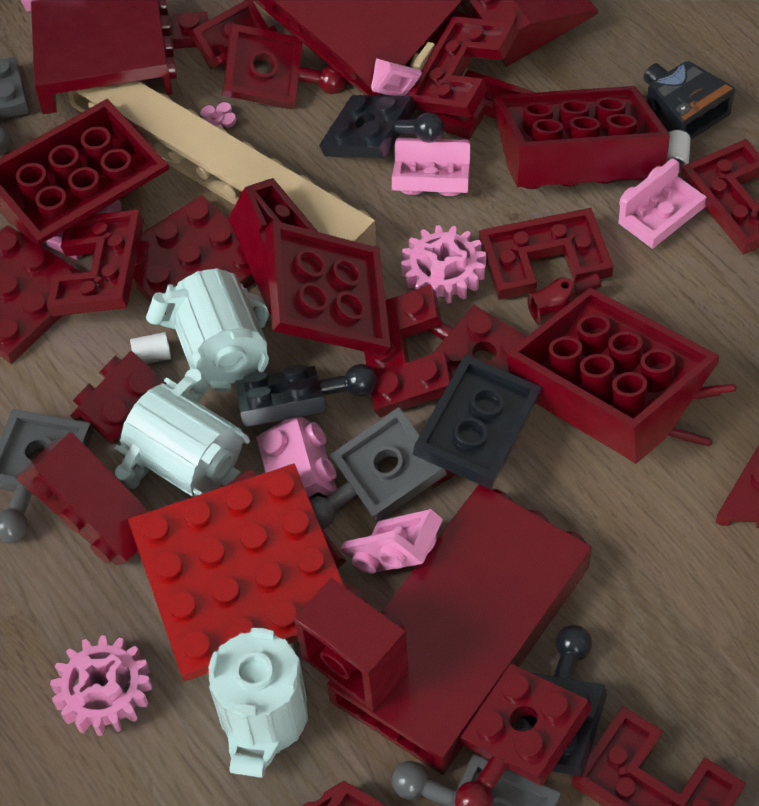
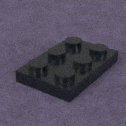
[412,354,542,490]

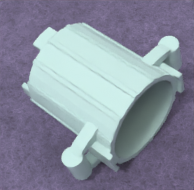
[146,268,270,392]
[114,369,250,497]
[208,628,308,778]

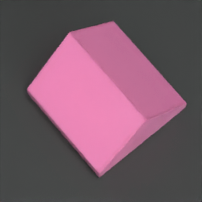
[371,58,422,96]

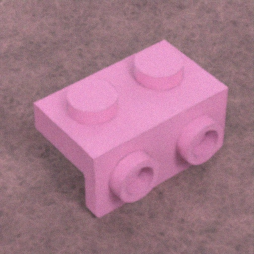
[392,138,470,196]
[618,158,707,249]
[256,416,337,498]
[340,509,443,574]

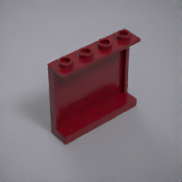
[31,0,177,115]
[265,0,462,96]

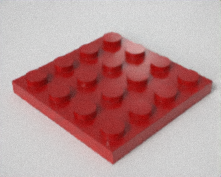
[128,463,344,682]

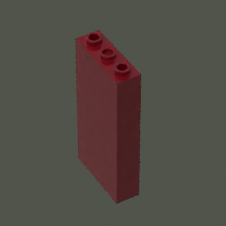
[327,484,592,775]

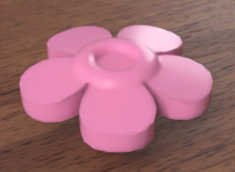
[200,102,237,129]

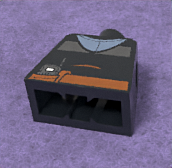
[643,61,735,140]

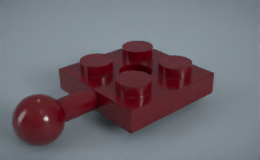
[222,23,347,109]
[427,305,527,375]
[454,663,592,806]

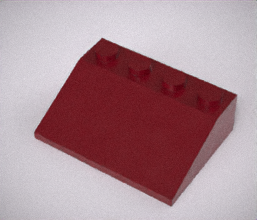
[460,0,598,67]
[493,86,670,189]
[0,98,170,245]
[506,287,719,464]

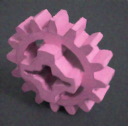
[401,225,486,304]
[50,635,152,736]

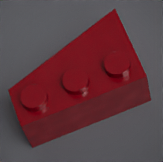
[228,178,318,315]
[15,431,149,565]

